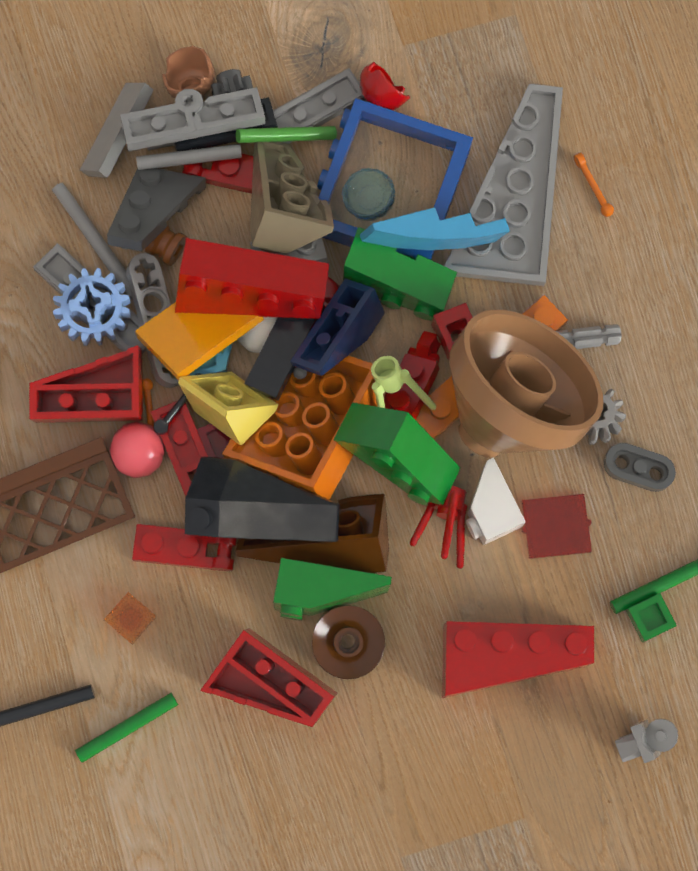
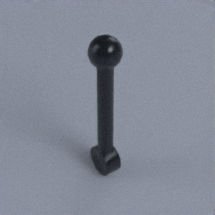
[154,373,201,435]

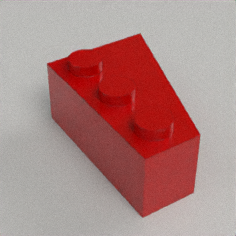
[29,345,143,423]
[200,628,337,727]

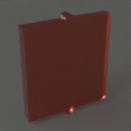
[522,494,592,559]

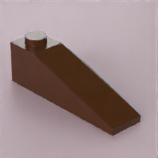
[235,494,389,574]

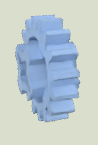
[53,268,131,346]

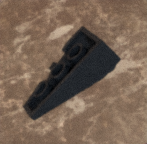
[185,456,339,542]

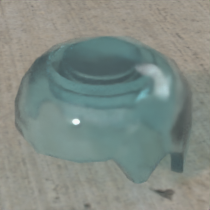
[342,168,396,222]

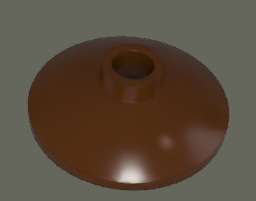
[312,605,385,679]

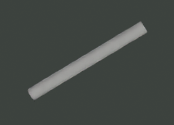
[52,183,133,300]

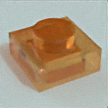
[104,592,156,645]

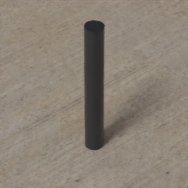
[0,684,95,727]

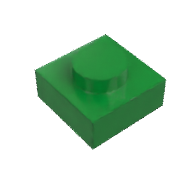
[626,593,677,643]

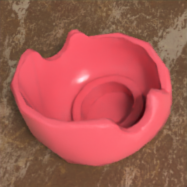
[110,421,165,478]

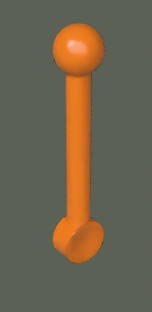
[574,152,614,217]
[143,378,155,427]

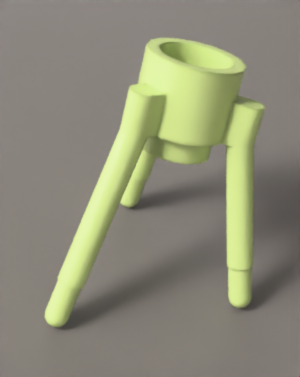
[371,356,436,410]

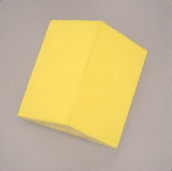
[178,371,279,446]

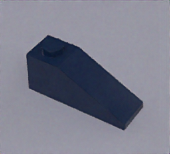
[290,278,385,376]

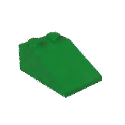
[273,558,392,621]

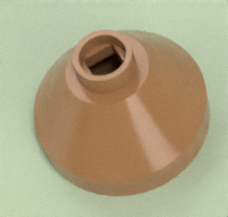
[449,310,603,458]

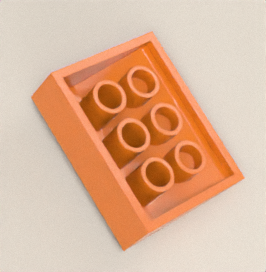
[222,356,386,500]

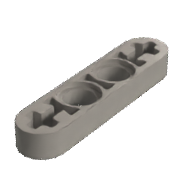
[126,253,179,388]

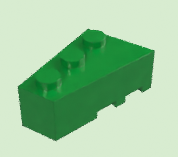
[343,227,457,321]

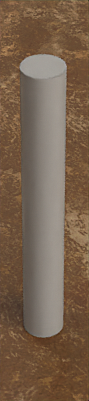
[136,144,242,170]

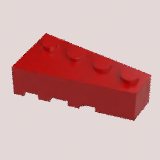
[175,238,329,319]
[442,621,594,698]

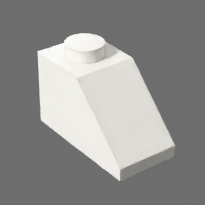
[466,457,526,545]

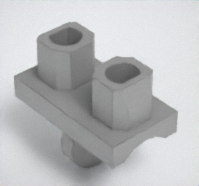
[615,719,679,763]

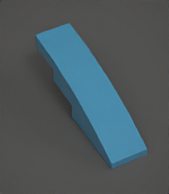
[360,207,510,250]

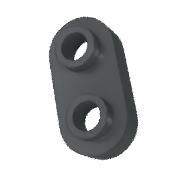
[604,443,676,492]

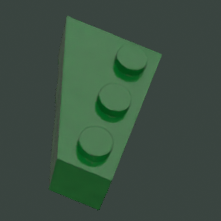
[333,402,461,505]

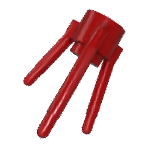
[409,486,468,569]

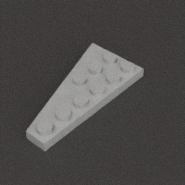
[444,84,563,286]

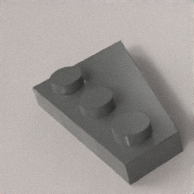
[107,168,206,252]

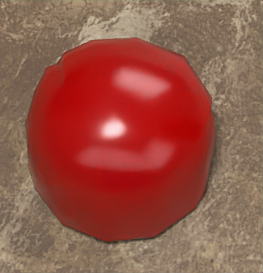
[360,62,410,111]

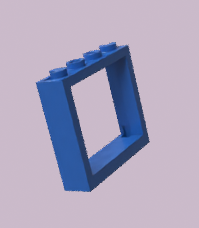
[317,98,473,260]

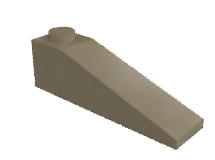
[250,142,334,254]

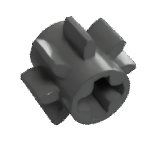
[211,69,253,96]

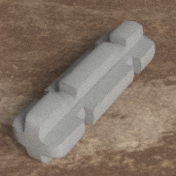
[556,324,622,349]

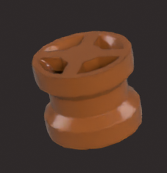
[145,225,187,266]

